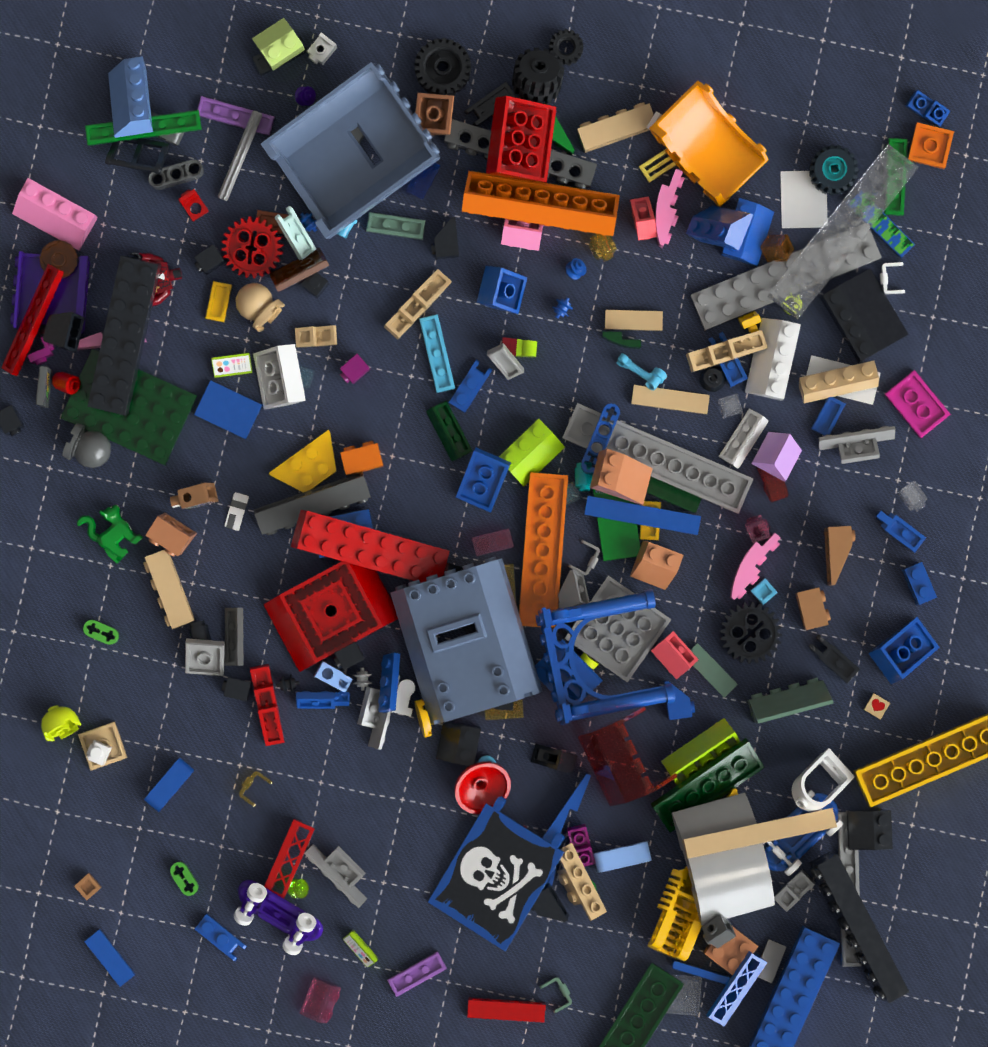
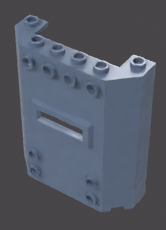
[261,62,440,239]
[390,556,543,725]

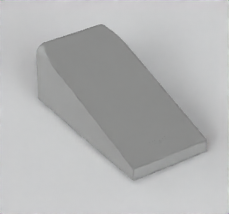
[758,939,786,983]

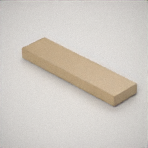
[631,385,710,414]

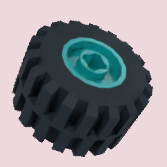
[809,145,859,195]

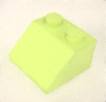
[252,18,305,71]

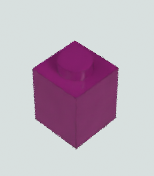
[340,354,370,384]

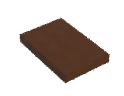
[269,248,329,292]

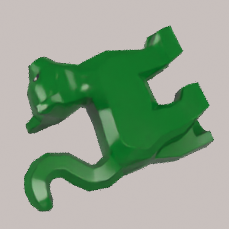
[77,504,143,564]

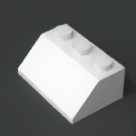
[253,344,306,410]

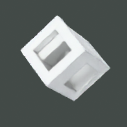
[307,32,337,65]
[87,740,112,766]

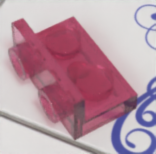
[299,978,341,1023]

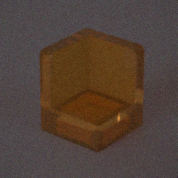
[761,234,794,262]

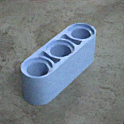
[593,841,652,873]

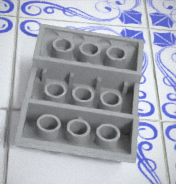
[671,793,775,926]

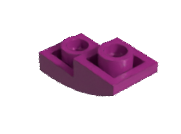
[567,824,595,867]

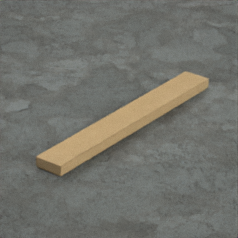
[683,808,837,859]

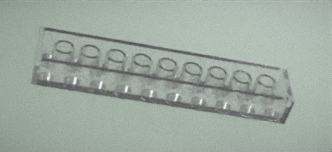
[768,144,918,320]

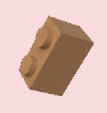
[795,587,831,630]

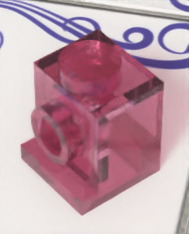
[745,514,771,543]

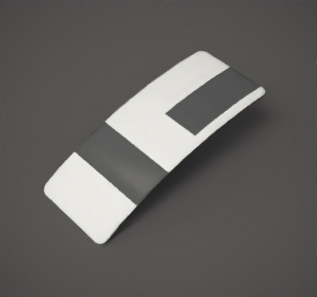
[225,492,249,531]

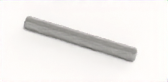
[218,111,262,201]

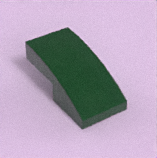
[602,332,641,349]

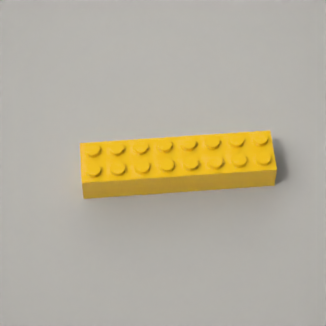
[853,713,988,807]

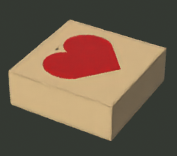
[863,693,890,720]

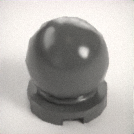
[62,423,111,468]

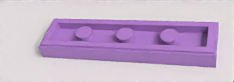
[197,96,275,136]

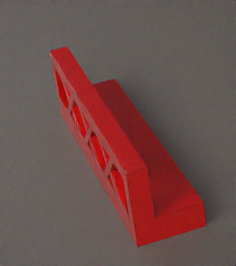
[264,819,315,899]
[467,997,546,1022]

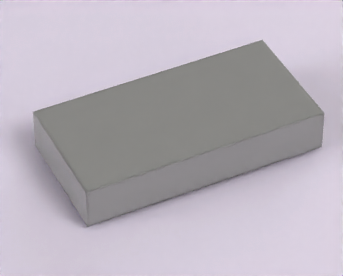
[487,343,524,380]

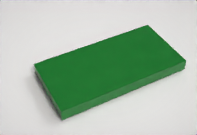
[593,489,640,561]

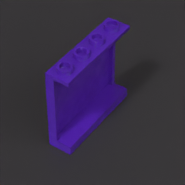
[10,251,90,334]

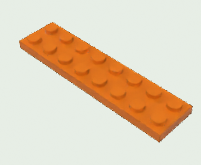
[519,472,568,628]

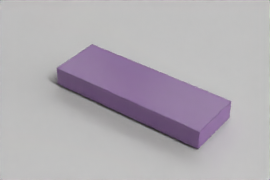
[387,951,447,997]

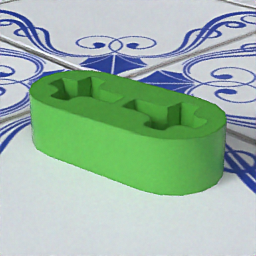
[83,620,119,645]
[170,862,199,896]

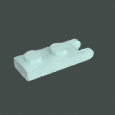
[275,206,316,260]

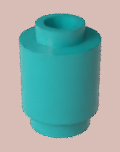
[575,462,593,491]

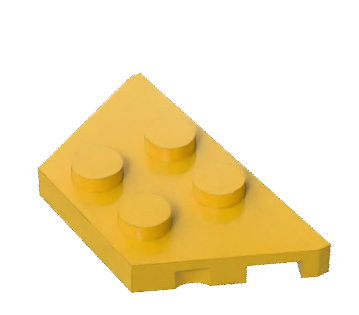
[269,430,337,492]

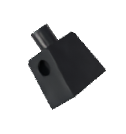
[39,312,85,353]

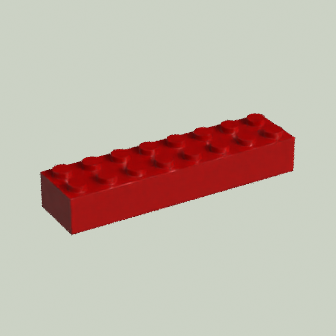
[291,510,450,583]

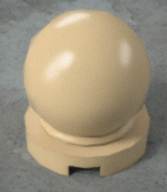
[236,283,285,332]

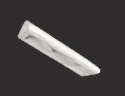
[719,408,768,469]

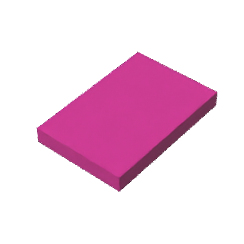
[884,370,951,439]

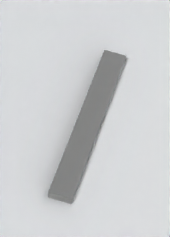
[837,812,862,967]

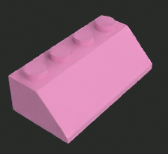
[12,178,98,251]

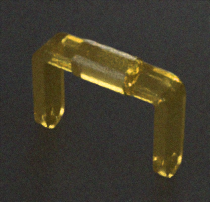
[239,771,273,807]

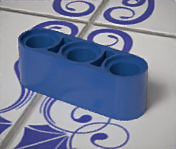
[144,758,194,812]

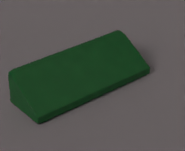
[426,400,473,462]
[646,477,702,514]

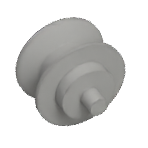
[353,668,372,691]

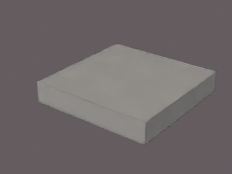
[185,638,225,676]

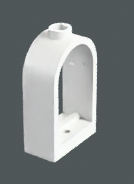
[792,748,855,812]

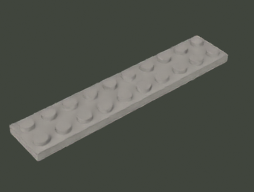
[690,223,882,330]
[562,403,753,514]

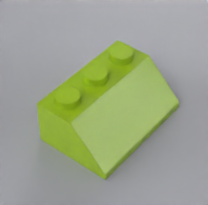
[499,419,565,487]

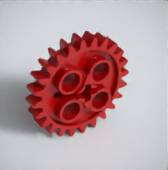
[221,216,284,279]

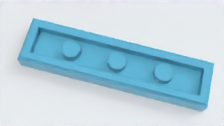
[419,314,455,393]

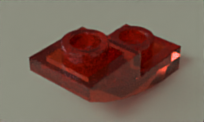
[756,466,789,502]

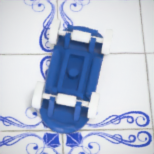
[763,790,843,876]

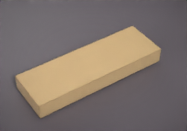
[605,310,663,331]

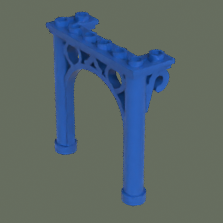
[535,589,675,725]

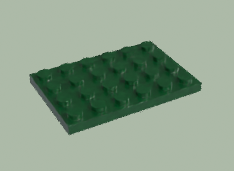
[61,348,197,466]

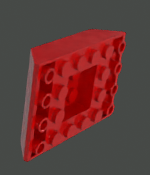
[263,561,398,672]

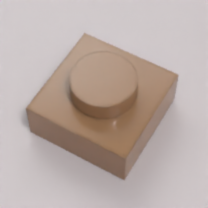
[74,873,102,901]

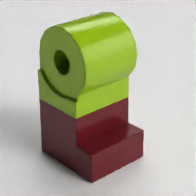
[502,337,537,357]

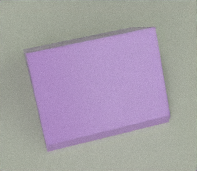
[751,432,802,482]

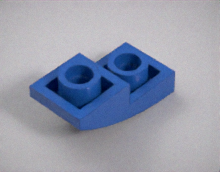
[906,90,950,127]

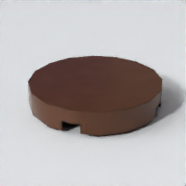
[39,240,78,279]

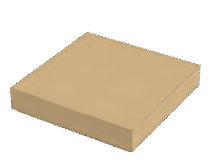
[78,722,128,771]

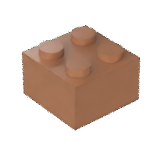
[703,926,759,975]

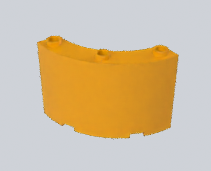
[649,81,769,207]

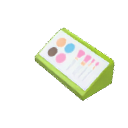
[211,353,252,378]
[343,930,378,967]

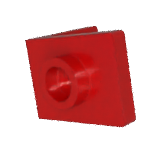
[178,189,209,222]

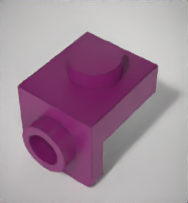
[27,337,55,365]

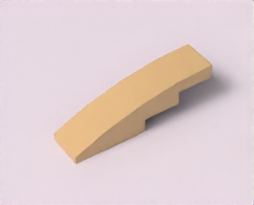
[384,269,452,340]
[686,330,768,372]

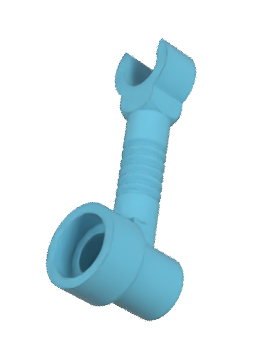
[616,353,667,391]

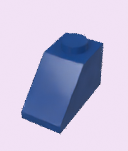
[663,681,695,720]

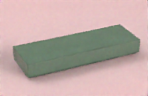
[366,212,426,240]
[691,643,738,698]

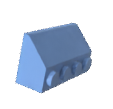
[108,56,153,138]

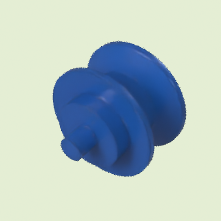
[299,212,317,232]
[565,258,586,280]
[552,297,573,319]

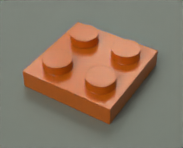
[907,122,954,169]

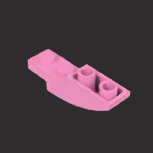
[655,169,684,248]
[730,533,780,600]

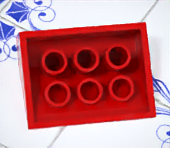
[486,96,557,183]

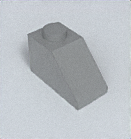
[558,569,590,608]

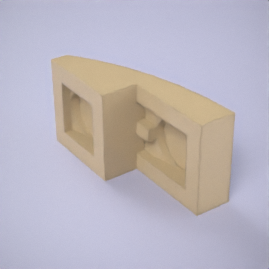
[295,325,337,348]

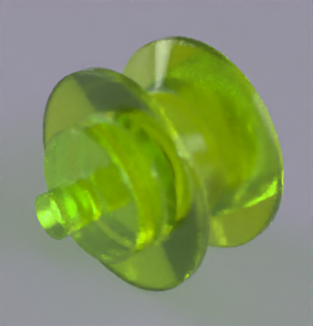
[288,879,309,899]

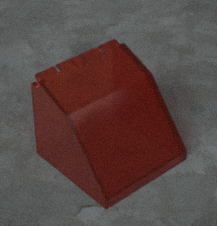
[578,706,677,806]

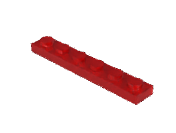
[1,264,64,376]

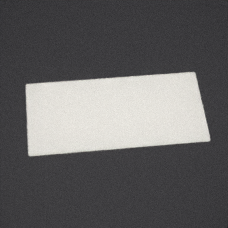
[806,356,881,405]

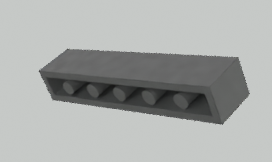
[254,472,371,535]

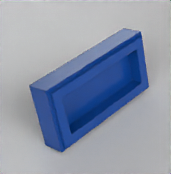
[811,397,846,436]

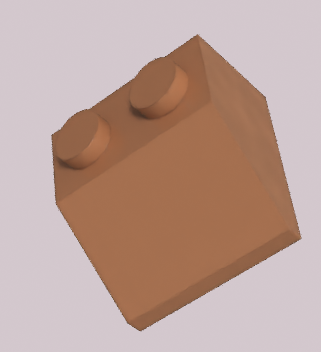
[415,93,454,135]
[145,513,197,556]
[630,541,684,590]

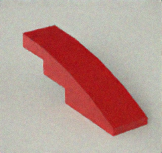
[250,664,285,746]

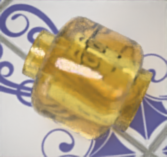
[589,234,617,262]

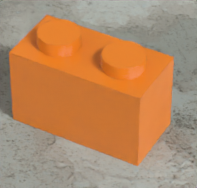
[340,441,384,476]

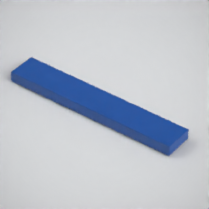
[584,496,701,535]

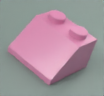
[501,219,543,251]

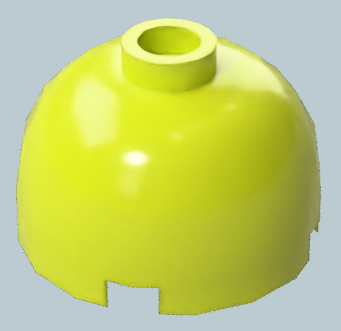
[41,705,81,741]

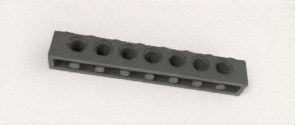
[444,119,597,189]

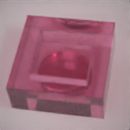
[490,528,514,552]
[472,533,495,556]

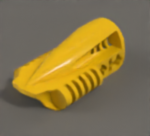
[647,866,702,961]

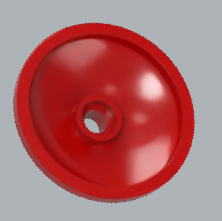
[454,762,511,814]

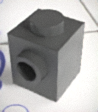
[702,915,736,949]

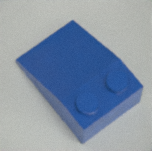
[868,617,940,684]

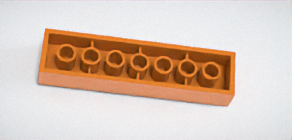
[462,171,620,236]

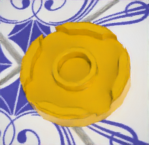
[415,699,432,738]

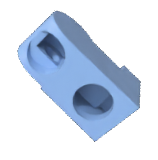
[314,660,353,692]

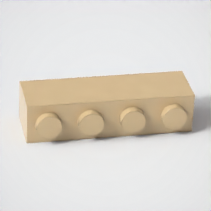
[577,102,654,153]
[799,361,879,403]
[143,549,195,629]

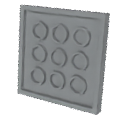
[564,575,671,682]

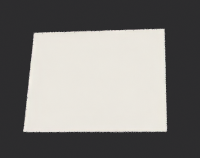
[781,171,828,228]

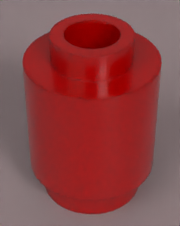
[52,372,80,394]

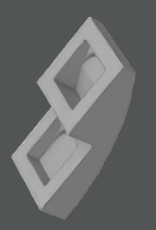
[774,869,816,912]

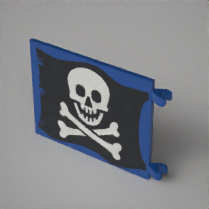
[428,797,565,951]

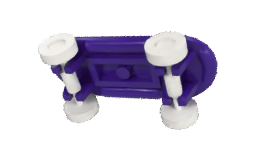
[234,880,323,955]

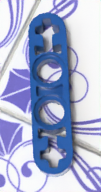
[581,403,620,474]

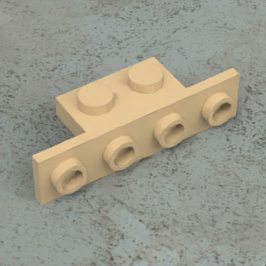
[557,843,607,921]

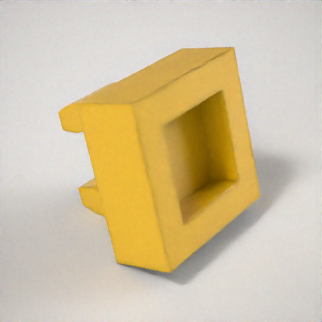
[738,311,762,333]

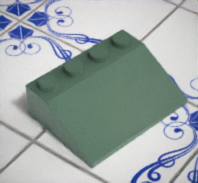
[747,678,833,724]

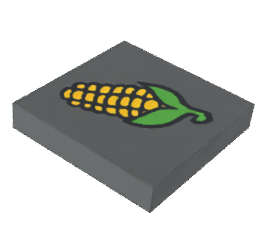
[35,366,53,408]

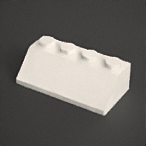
[745,318,801,401]

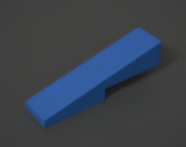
[542,773,591,843]

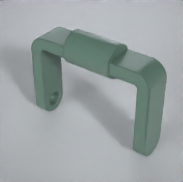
[539,977,572,1014]

